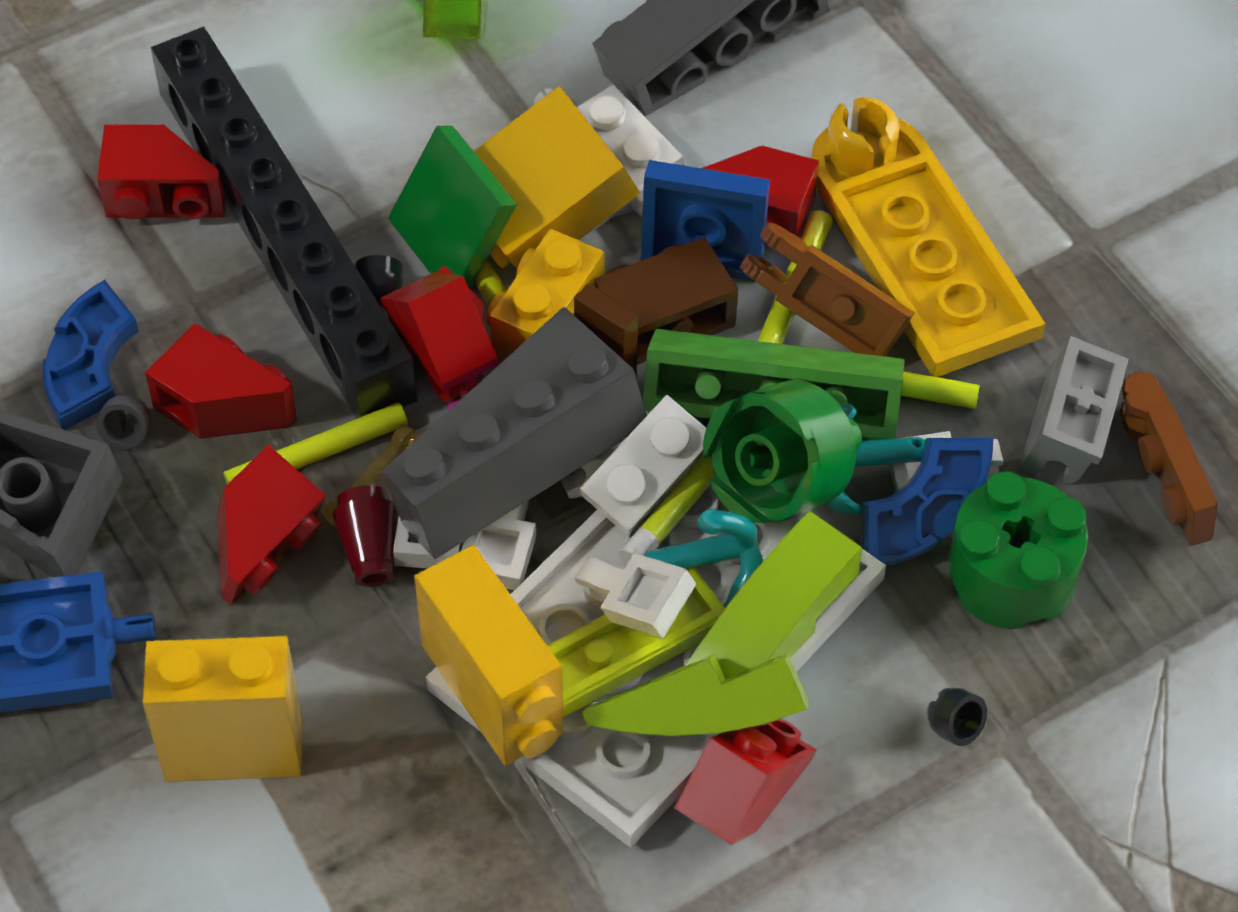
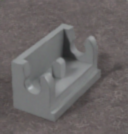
[1019,336,1129,484]

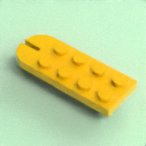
[811,96,1046,377]

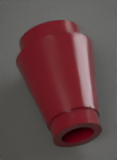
[332,485,396,587]

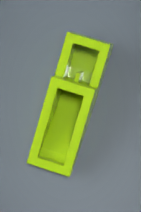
[685,510,862,679]
[582,653,810,736]

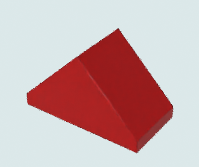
[381,272,498,392]

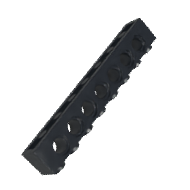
[151,26,417,419]

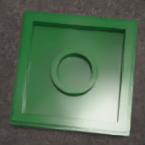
[387,126,517,289]

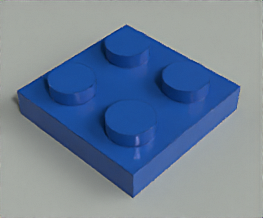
[640,160,770,281]

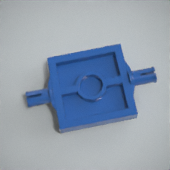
[0,571,156,713]

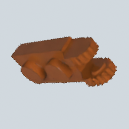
[740,222,915,357]
[1120,370,1218,546]

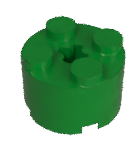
[703,379,862,524]
[947,471,1088,629]

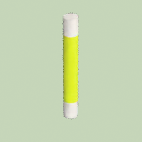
[619,456,715,565]

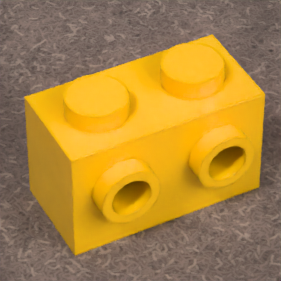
[486,229,605,363]

